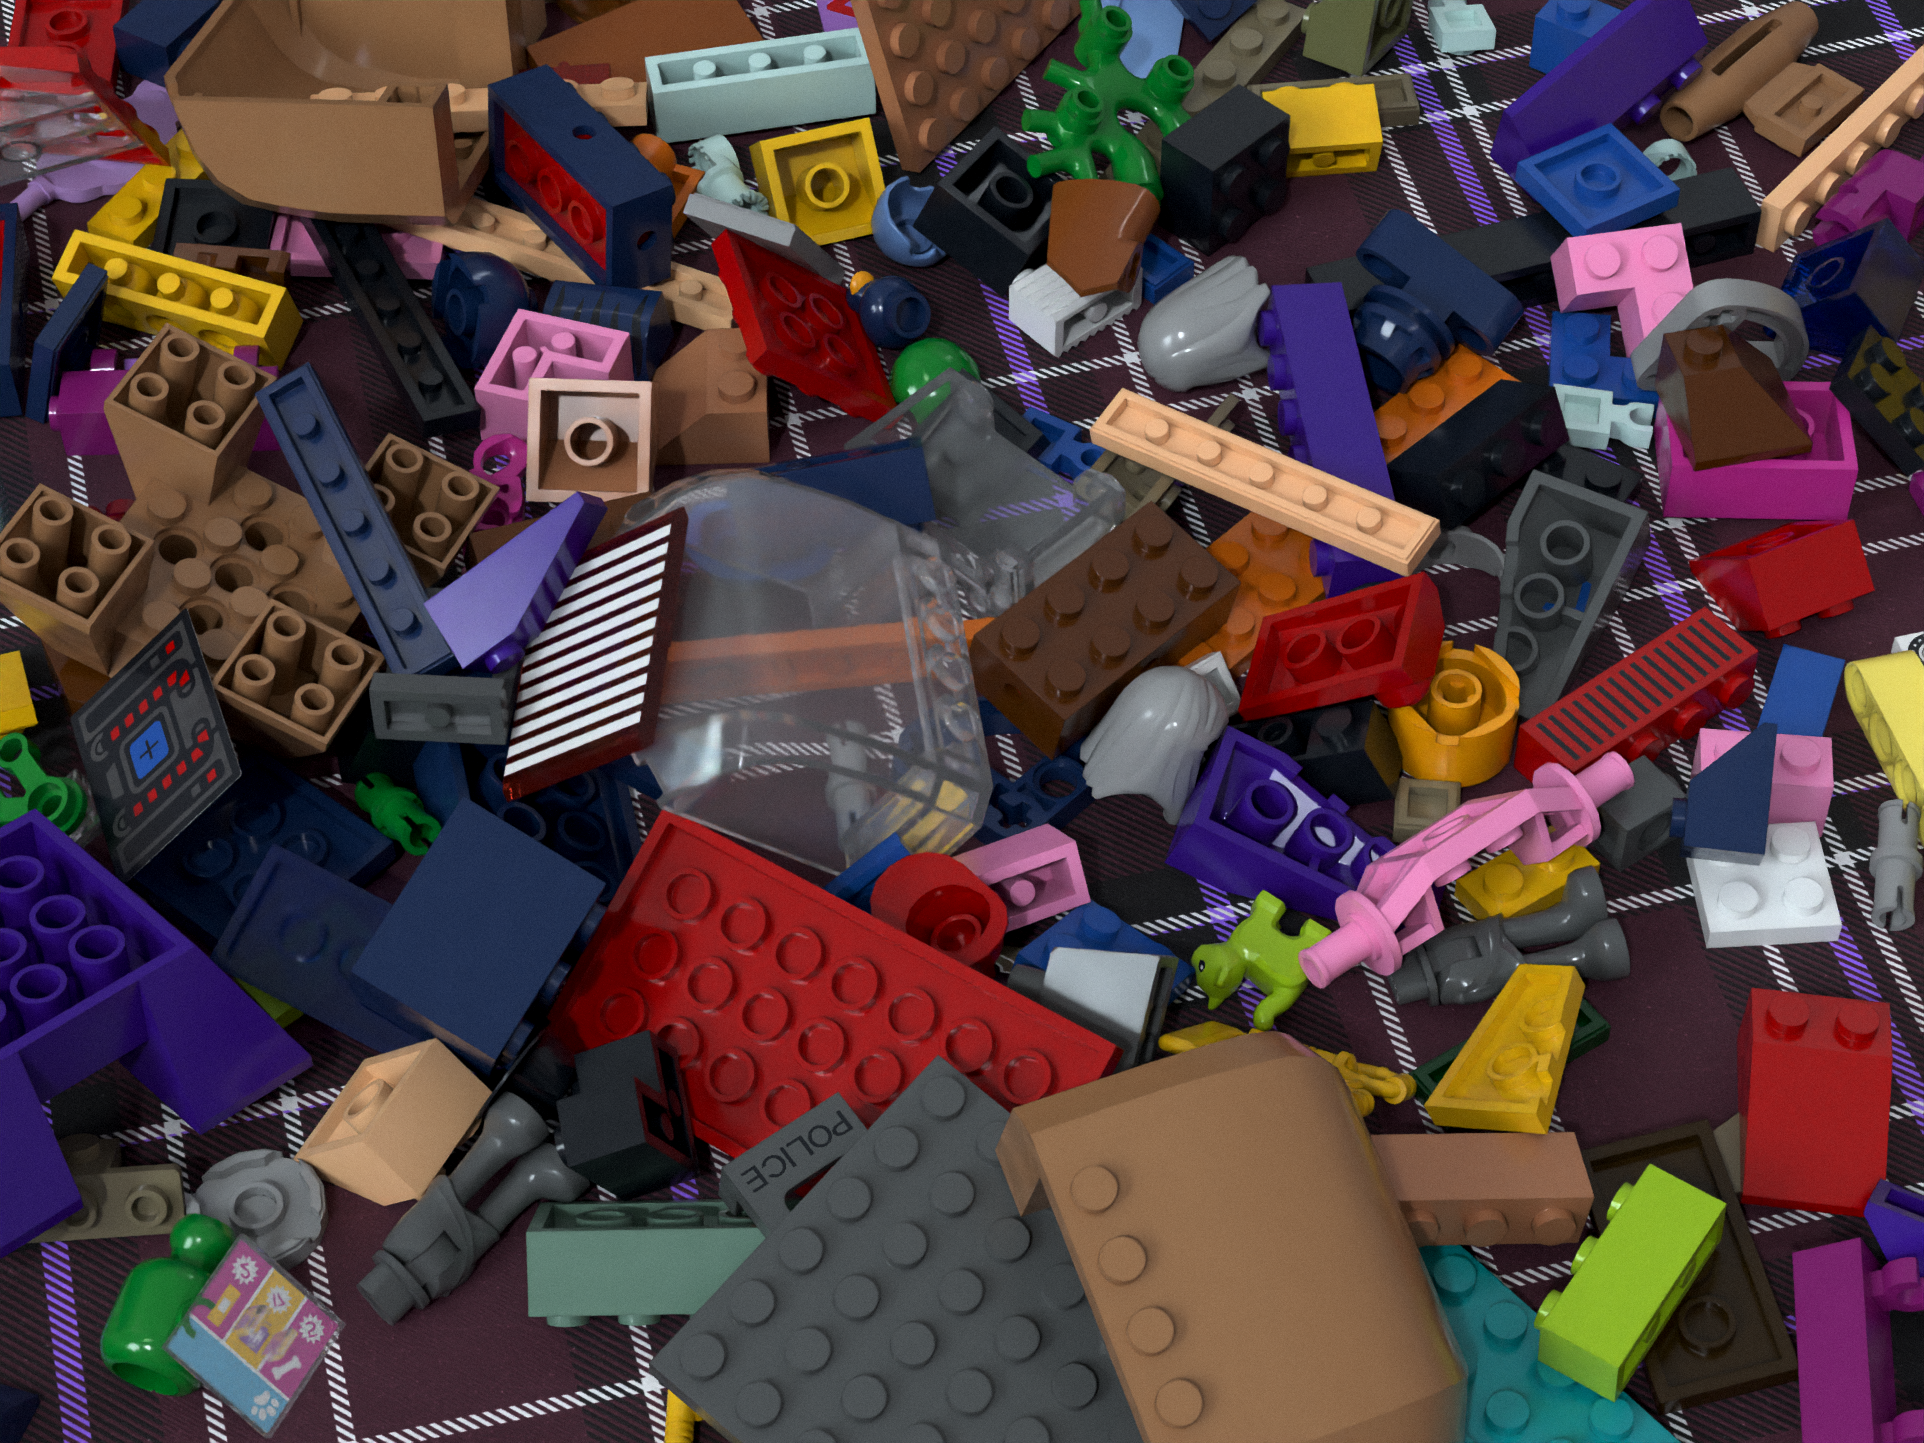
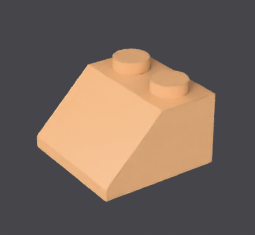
[293,1038,492,1206]

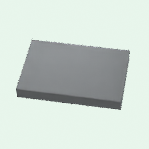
[683,192,845,285]

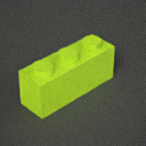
[1534,1163,1727,1403]

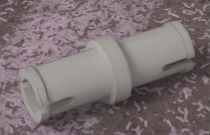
[1869,799,1923,931]

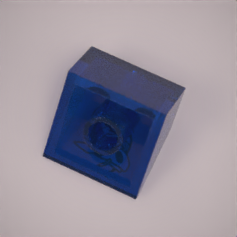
[1763,217,1924,358]

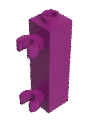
[49,345,281,456]
[1792,1237,1924,1443]

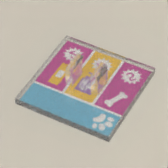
[161,1234,346,1439]

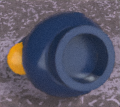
[846,271,931,349]

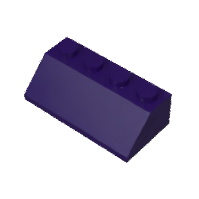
[1489,0,1708,203]

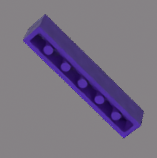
[1257,282,1405,599]

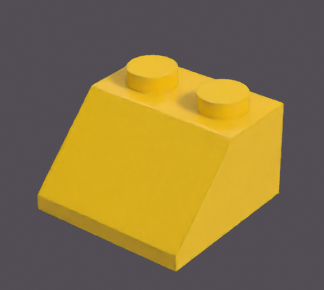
[749,117,885,246]

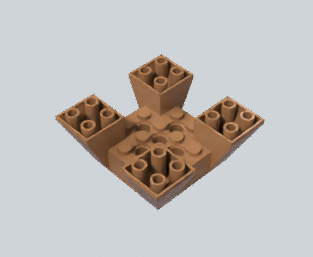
[0,323,500,761]

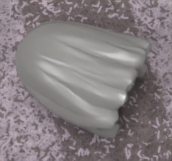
[1137,255,1270,393]
[1080,666,1229,825]

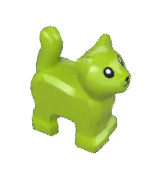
[1190,890,1332,1031]

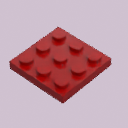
[711,229,899,427]

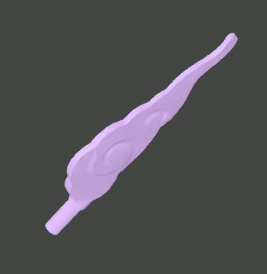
[10,80,181,222]

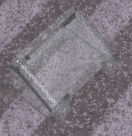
[844,367,1126,619]

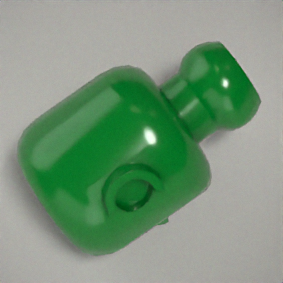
[100,1213,237,1397]

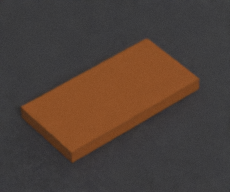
[525,0,764,112]

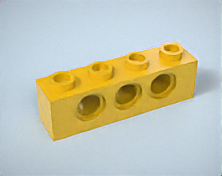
[51,229,303,371]

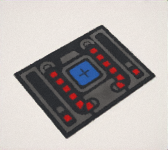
[70,608,242,884]

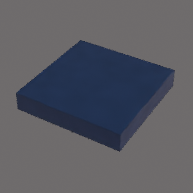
[25,262,109,424]

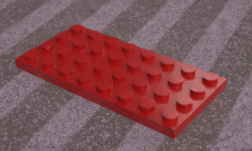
[547,805,1124,1198]

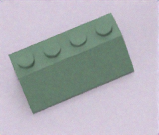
[526,1197,803,1327]

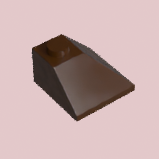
[1654,324,1813,471]

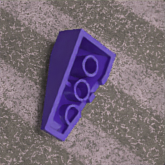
[1164,725,1445,934]

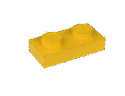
[1454,825,1600,921]

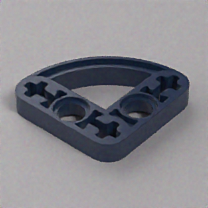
[891,696,1096,845]

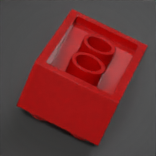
[1737,988,1893,1218]

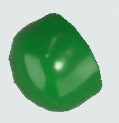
[889,338,981,421]

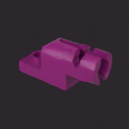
[1812,149,1924,259]

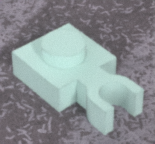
[1428,0,1496,55]
[1553,384,1654,450]

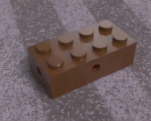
[963,501,1241,760]

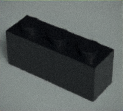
[1387,379,1570,530]

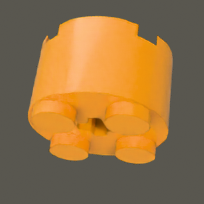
[1387,641,1520,787]

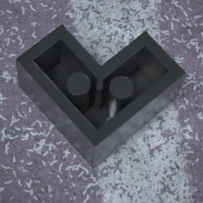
[554,1030,701,1201]

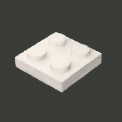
[1686,821,1842,948]

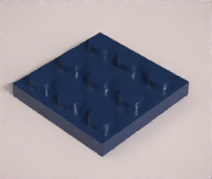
[125,746,396,969]

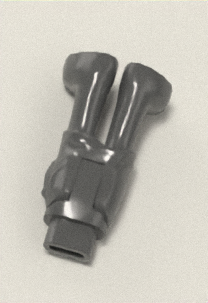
[1387,865,1630,1007]
[356,1091,590,1326]

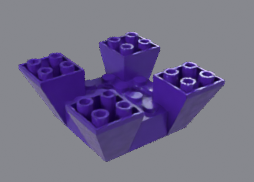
[0,808,313,1259]

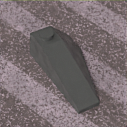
[1493,469,1651,722]

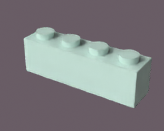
[645,28,876,143]

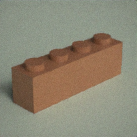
[1371,1132,1595,1248]

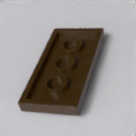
[1580,1119,1799,1416]

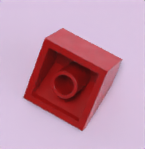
[1688,519,1875,639]

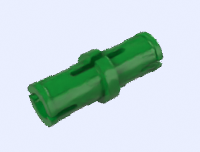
[354,772,441,856]

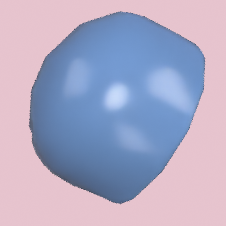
[870,176,946,268]

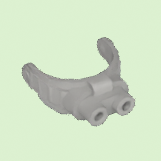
[1411,523,1505,583]

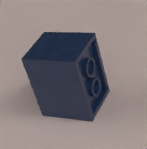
[348,796,608,1080]

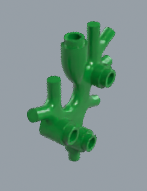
[1021,0,1194,205]

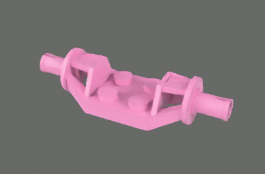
[1298,751,1635,989]

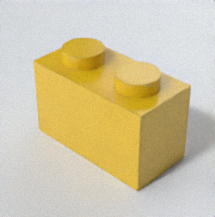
[1261,82,1383,178]

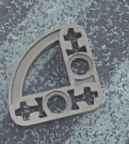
[1630,278,1809,391]

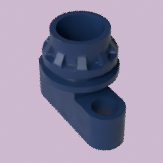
[1352,209,1524,394]

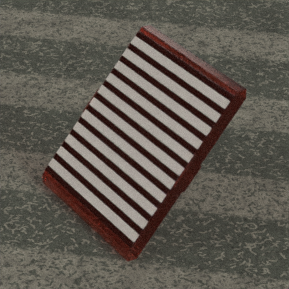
[502,506,689,802]

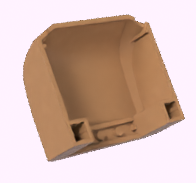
[164,0,528,226]
[995,1031,1468,1443]

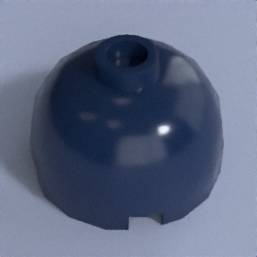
[431,251,538,370]

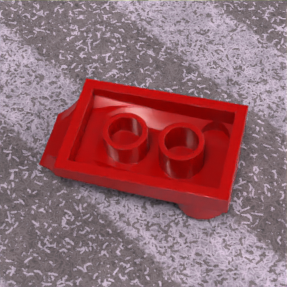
[1238,571,1445,724]

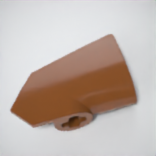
[1047,178,1160,297]

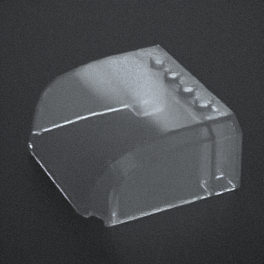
[605,468,993,876]

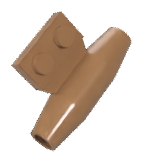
[1660,1,1865,157]

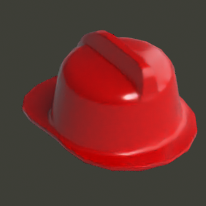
[870,852,1009,979]

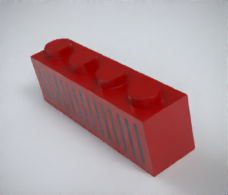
[1513,607,1759,784]

